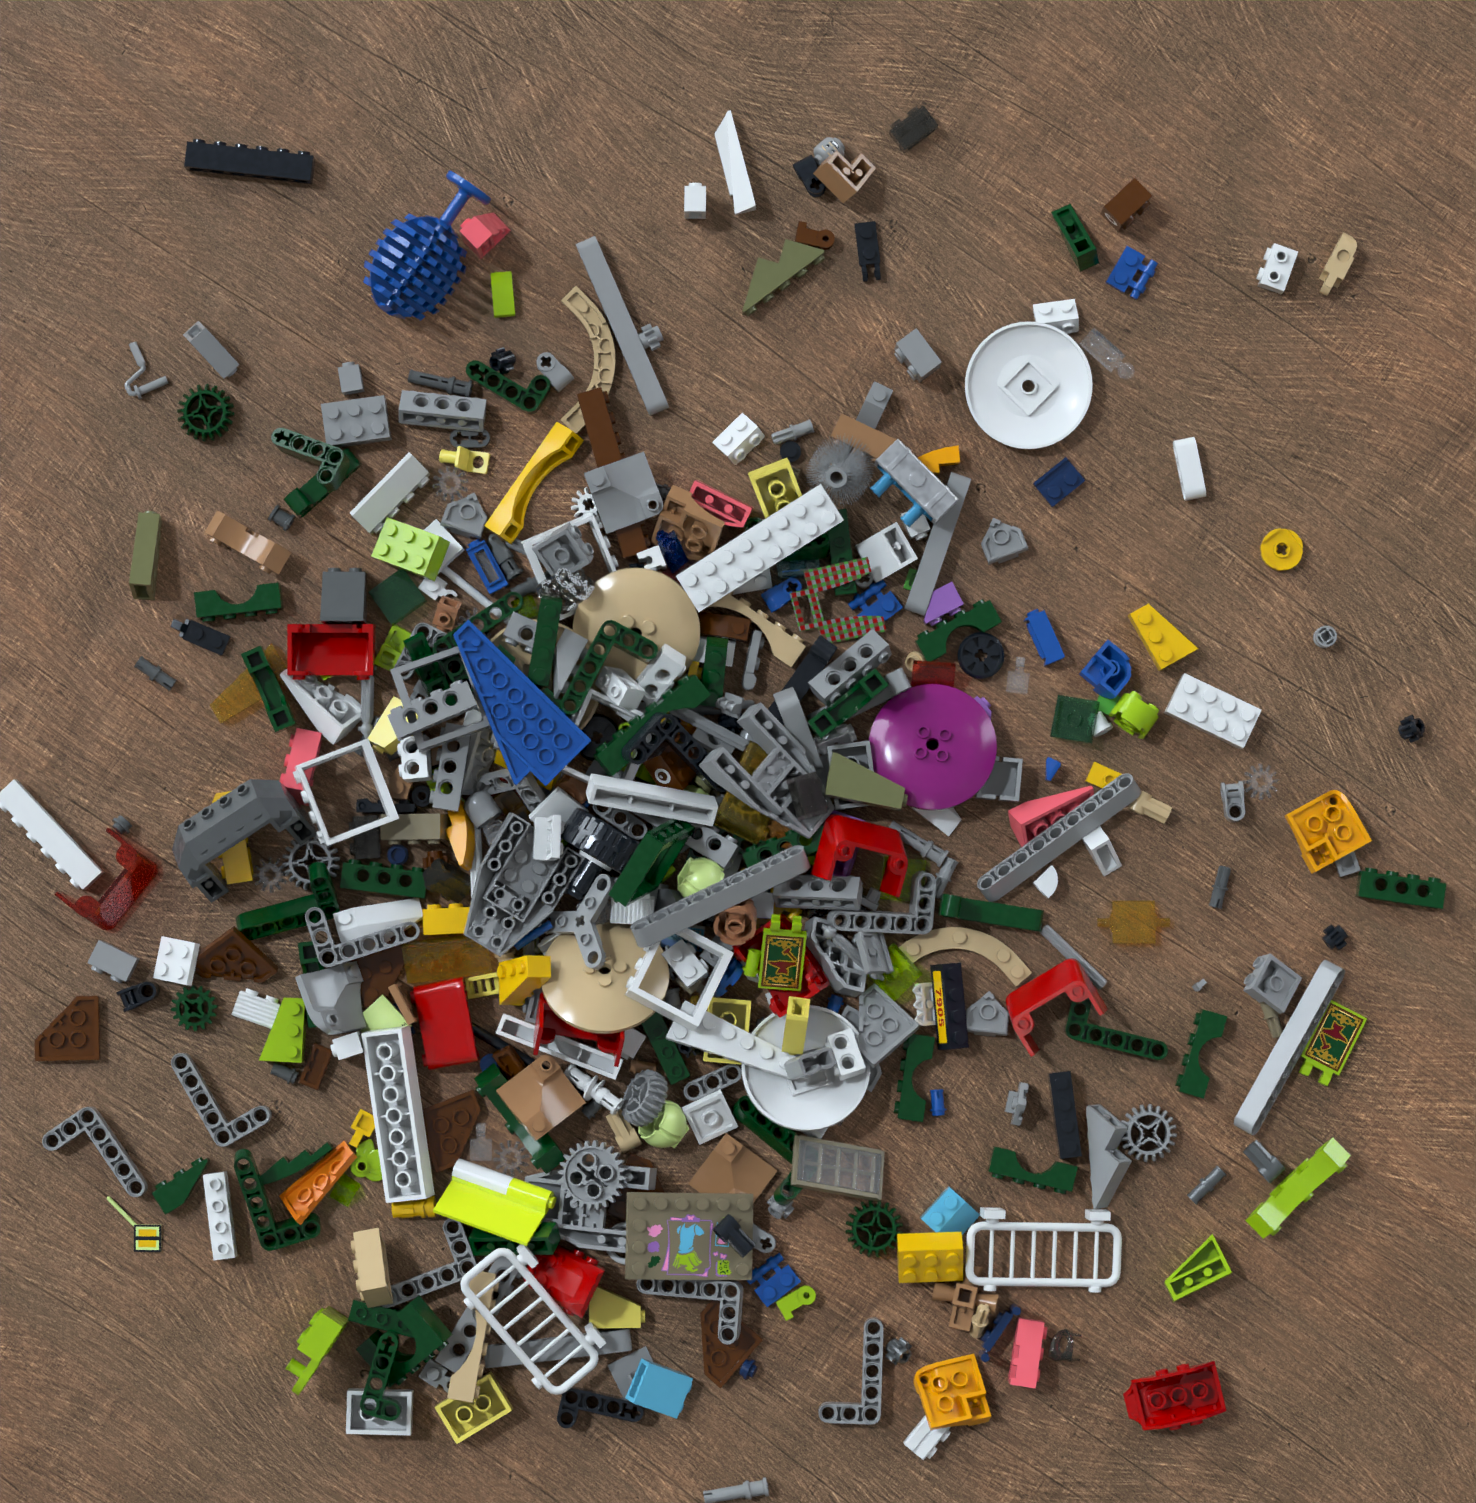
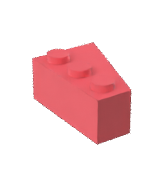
[460,212,511,259]
[689,480,754,527]
[280,728,322,806]
[1007,1317,1047,1389]

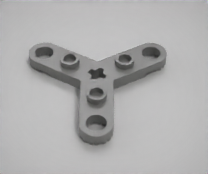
[537,874,615,970]

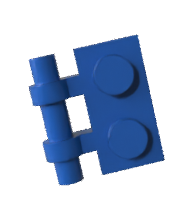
[1106,246,1158,300]
[848,579,903,622]
[747,1253,801,1307]

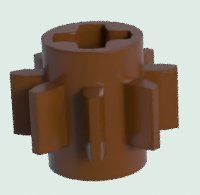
[422,850,449,873]

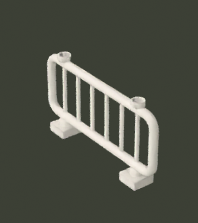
[965,1207,1122,1293]
[460,1244,606,1395]

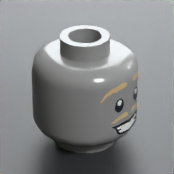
[813,137,845,166]

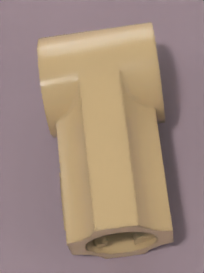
[1126,790,1172,824]
[606,1109,642,1154]

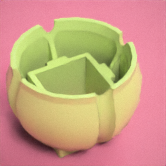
[677,857,724,898]
[638,1100,689,1148]

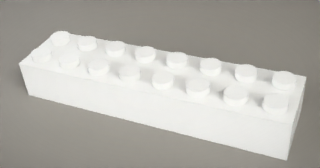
[676,484,844,612]
[361,1026,435,1203]

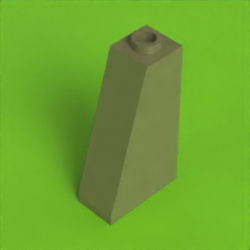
[129,511,162,601]
[824,752,908,811]

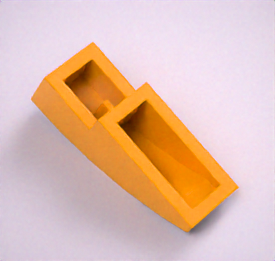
[918,445,960,475]
[445,800,475,871]

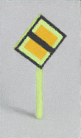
[107,1196,161,1252]

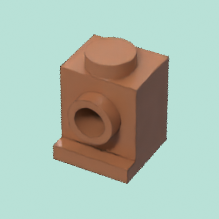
[432,595,463,632]
[554,770,588,804]

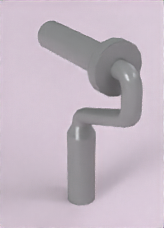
[124,342,169,399]

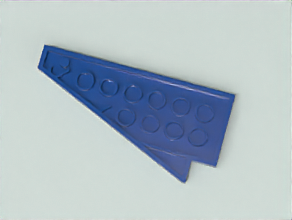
[453,620,591,787]

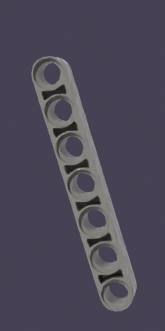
[904,472,971,616]
[484,1328,632,1368]

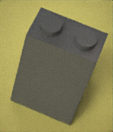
[320,568,367,624]

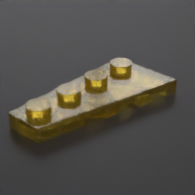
[210,643,287,724]

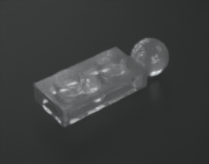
[1080,328,1135,380]

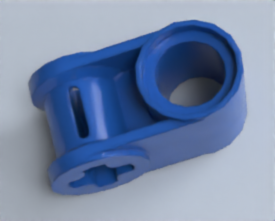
[761,578,802,613]

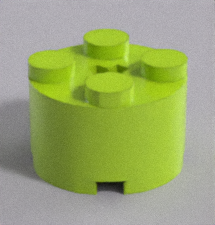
[1109,691,1159,739]

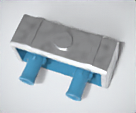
[870,439,958,528]

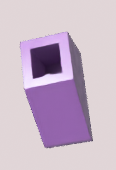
[923,582,964,626]

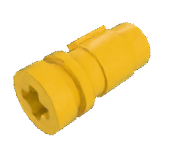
[392,1196,437,1218]

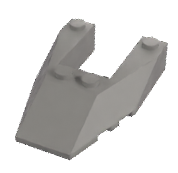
[699,702,835,839]
[525,1162,657,1253]

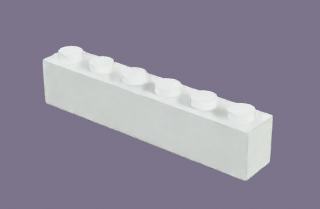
[586,773,718,826]
[0,779,105,890]
[496,1013,624,1080]

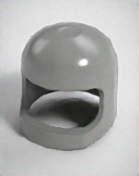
[464,791,502,829]

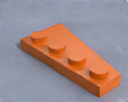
[279,1141,357,1225]

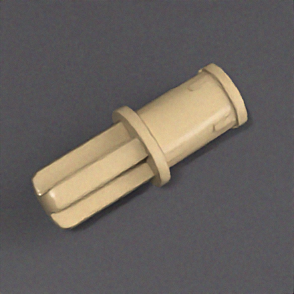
[969,1304,990,1338]

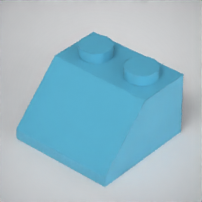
[920,1186,980,1235]

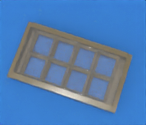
[791,1135,885,1201]

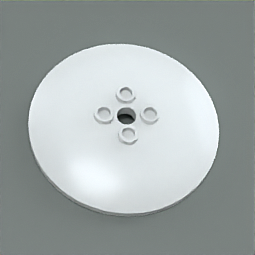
[965,321,1093,449]
[742,1005,870,1131]

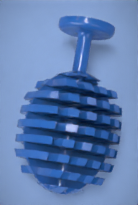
[363,170,491,321]

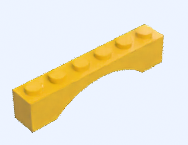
[484,422,584,544]

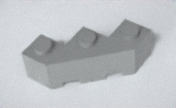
[804,917,867,998]

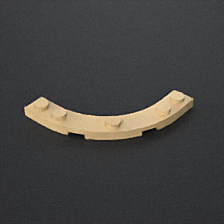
[560,286,616,434]
[889,927,1032,987]

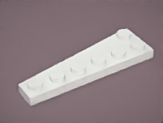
[665,1000,795,1079]

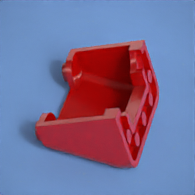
[287,624,376,680]
[732,914,830,1018]
[410,977,480,1070]

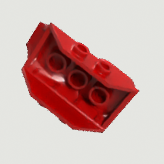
[523,1245,605,1318]
[1123,1361,1227,1431]

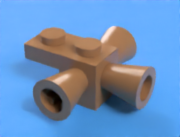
[932,1263,1000,1332]

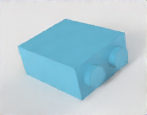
[625,1358,693,1419]

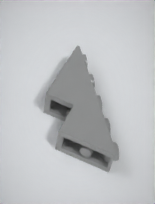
[1086,1104,1132,1209]

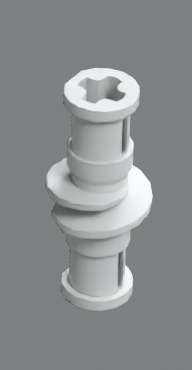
[564,1063,624,1115]

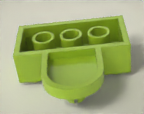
[285,1306,349,1396]

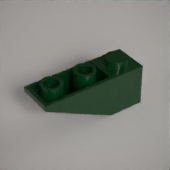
[152,1157,210,1215]

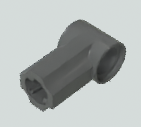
[1243,1140,1286,1183]

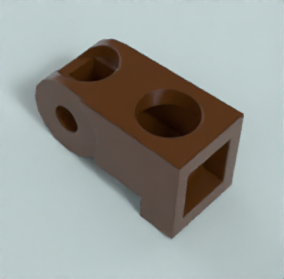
[794,221,835,250]

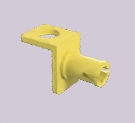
[439,446,490,474]

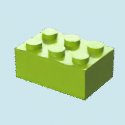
[371,517,450,581]

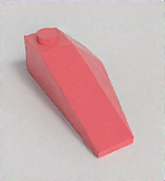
[1008,786,1094,847]

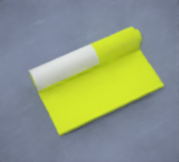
[433,1158,556,1246]

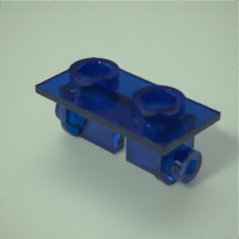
[656,530,688,573]

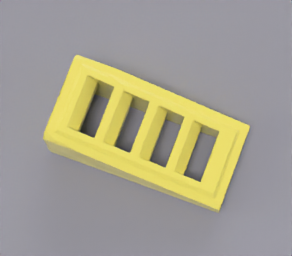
[464,972,499,999]

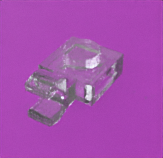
[1006,657,1030,695]
[470,1123,492,1161]

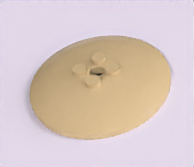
[573,568,700,688]
[541,919,669,1034]

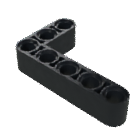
[768,635,838,725]
[621,712,727,792]

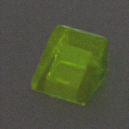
[511,595,539,619]
[330,1174,361,1207]

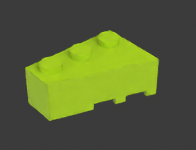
[259,997,307,1063]
[1164,1234,1232,1303]

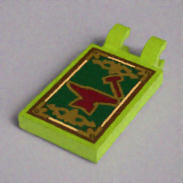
[758,914,807,991]
[1299,1000,1367,1086]

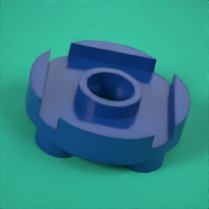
[714,958,743,998]

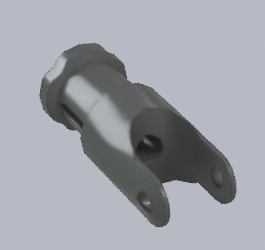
[487,534,524,581]

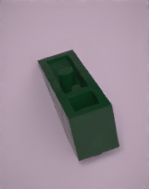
[1051,204,1099,272]

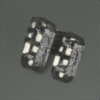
[536,568,595,614]

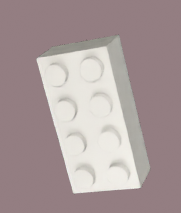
[1164,673,1261,749]

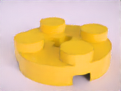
[1260,528,1303,571]

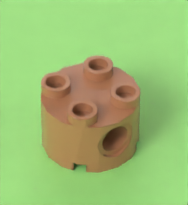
[713,898,757,945]

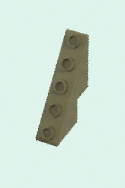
[742,239,825,316]

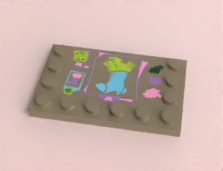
[625,1192,754,1280]

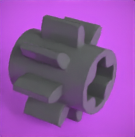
[885,1337,912,1365]

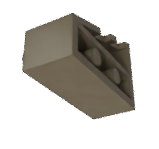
[381,813,452,845]

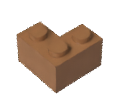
[813,150,876,203]

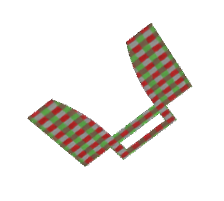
[789,557,887,643]

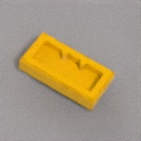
[1085,762,1122,789]

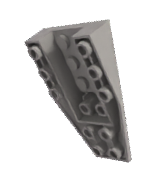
[463,812,585,957]

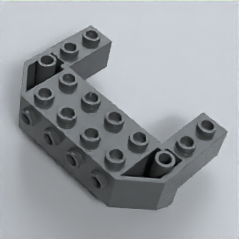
[172,779,317,903]

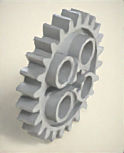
[558,1140,628,1210]

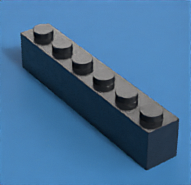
[184,139,315,184]

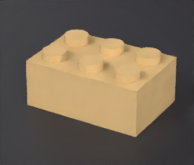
[351,1228,393,1308]

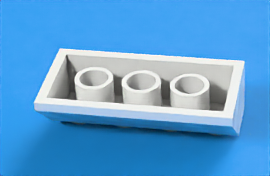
[350,452,430,535]

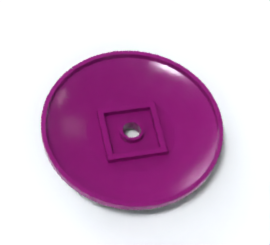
[869,684,997,811]

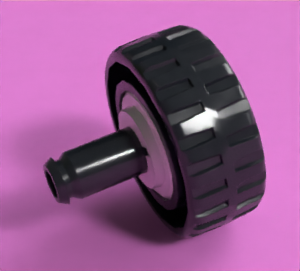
[561,808,640,901]

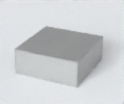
[1334,851,1361,877]

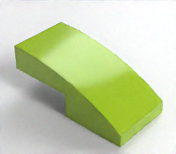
[491,271,515,318]
[374,624,412,672]

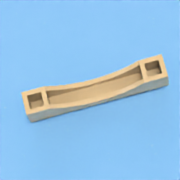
[708,591,806,667]
[447,1269,500,1403]

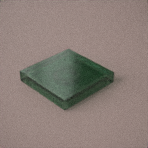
[368,569,427,626]
[1050,695,1100,744]

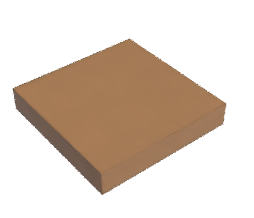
[388,982,419,1025]

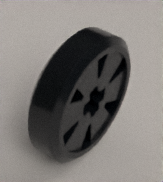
[957,632,1004,679]
[579,714,619,761]

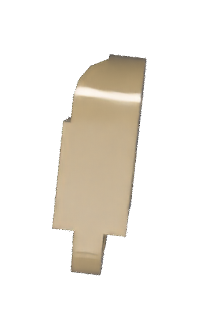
[1319,232,1357,296]

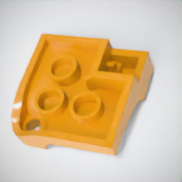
[1285,790,1372,874]
[913,1354,991,1431]

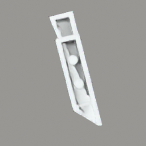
[715,110,756,215]

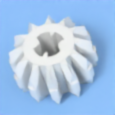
[571,487,601,520]

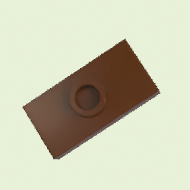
[298,1043,333,1090]
[492,1044,527,1080]

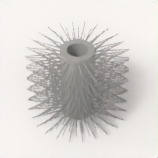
[806,436,875,505]

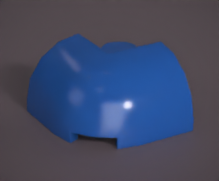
[1079,639,1131,699]

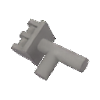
[716,692,755,719]

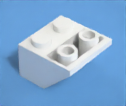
[855,522,918,583]

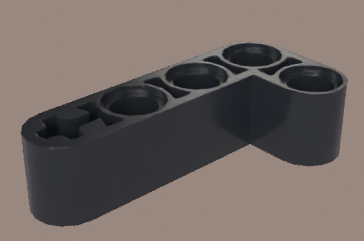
[557,1386,645,1428]

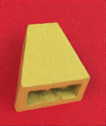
[367,696,423,755]
[781,996,810,1055]
[589,1286,645,1328]

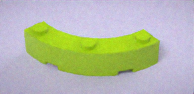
[1245,1137,1351,1239]

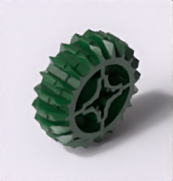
[177,384,235,442]
[845,1200,903,1257]

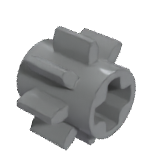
[638,323,664,351]
[767,1193,794,1219]

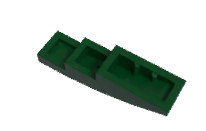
[403,632,456,712]
[253,1141,334,1185]

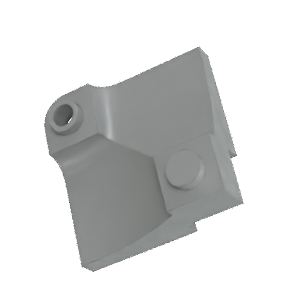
[584,451,663,534]
[295,961,367,1035]

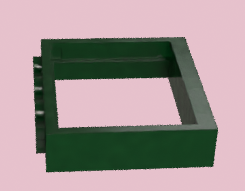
[608,819,695,907]

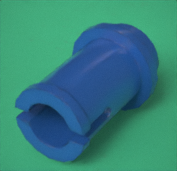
[827,994,844,1013]
[930,1089,947,1116]

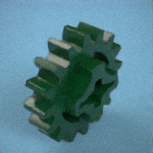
[171,985,218,1031]

